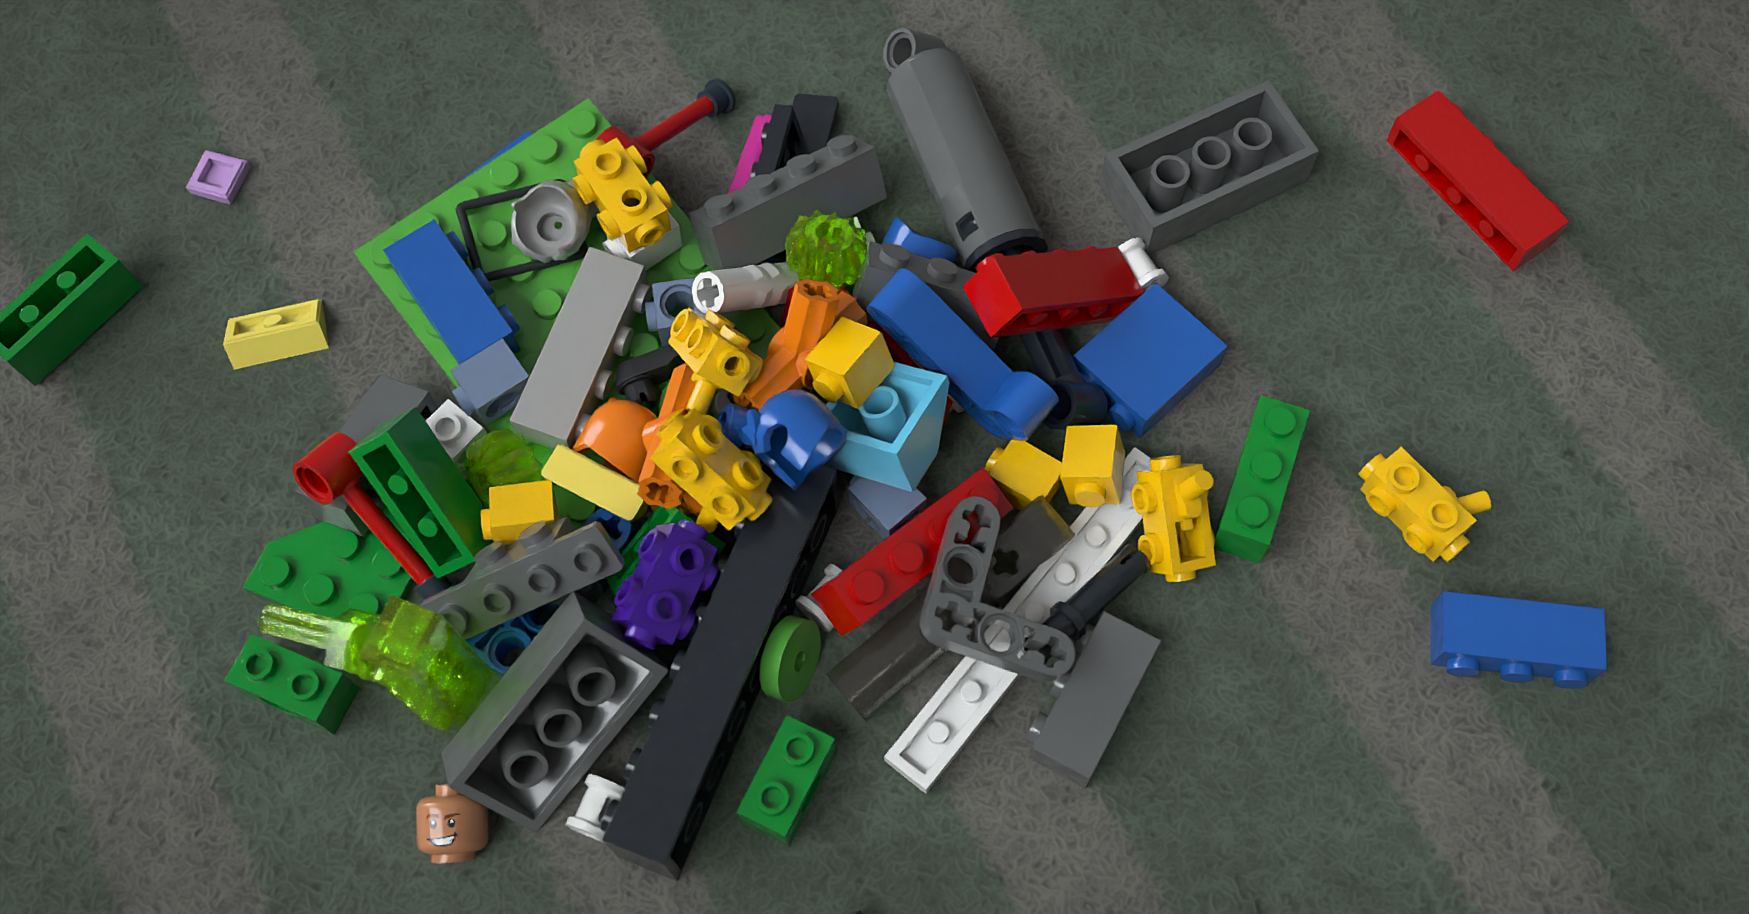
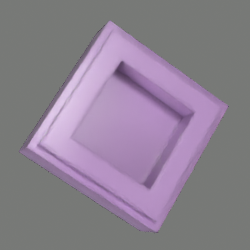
[186,150,251,205]

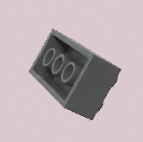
[1099,80,1319,255]

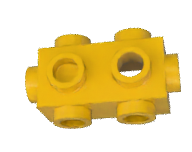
[572,138,673,253]
[668,307,763,415]
[650,408,773,533]
[1358,447,1491,563]
[1131,455,1216,582]

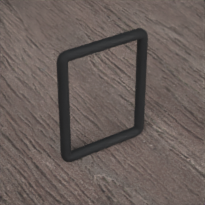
[456,179,588,282]

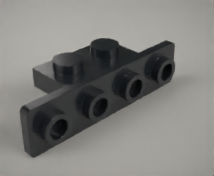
[750,94,839,258]

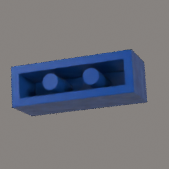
[383,219,521,365]
[1430,591,1607,689]

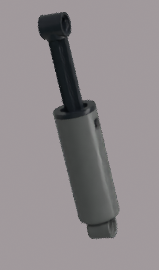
[883,27,1108,430]

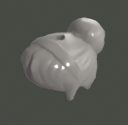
[511,179,599,263]

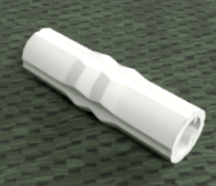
[692,260,816,314]

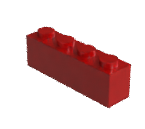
[1386,90,1570,272]
[962,246,1145,338]
[811,467,1014,636]

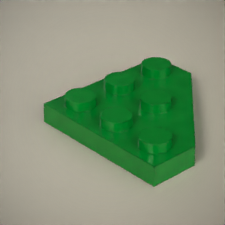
[243,505,422,646]

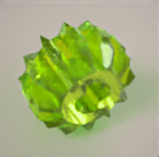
[785,209,868,290]
[463,428,545,509]

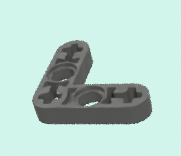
[920,496,1075,682]

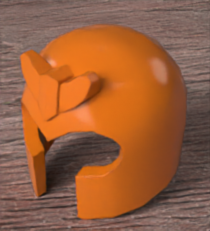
[572,397,658,484]

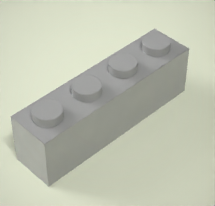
[510,247,652,450]

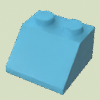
[826,362,950,492]

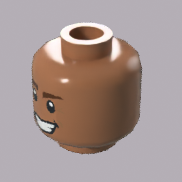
[416,784,489,863]

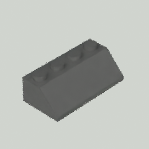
[441,591,669,833]

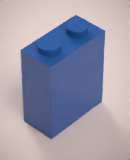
[1073,283,1228,439]

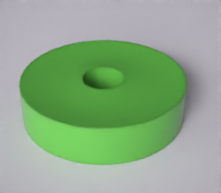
[760,615,821,703]

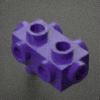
[611,520,718,649]

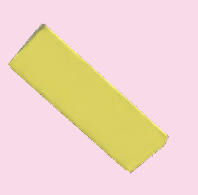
[223,299,329,369]
[541,444,648,522]

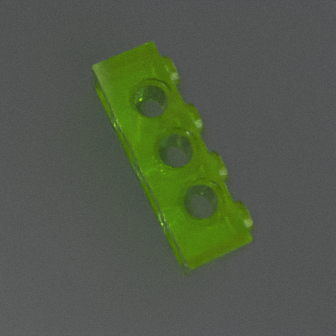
[359,595,494,732]

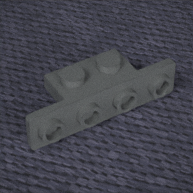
[419,517,625,647]

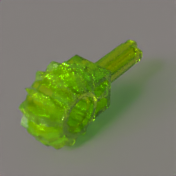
[258,603,434,686]

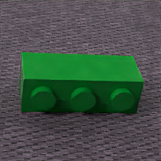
[0,233,143,386]
[1214,395,1310,564]
[349,406,493,579]

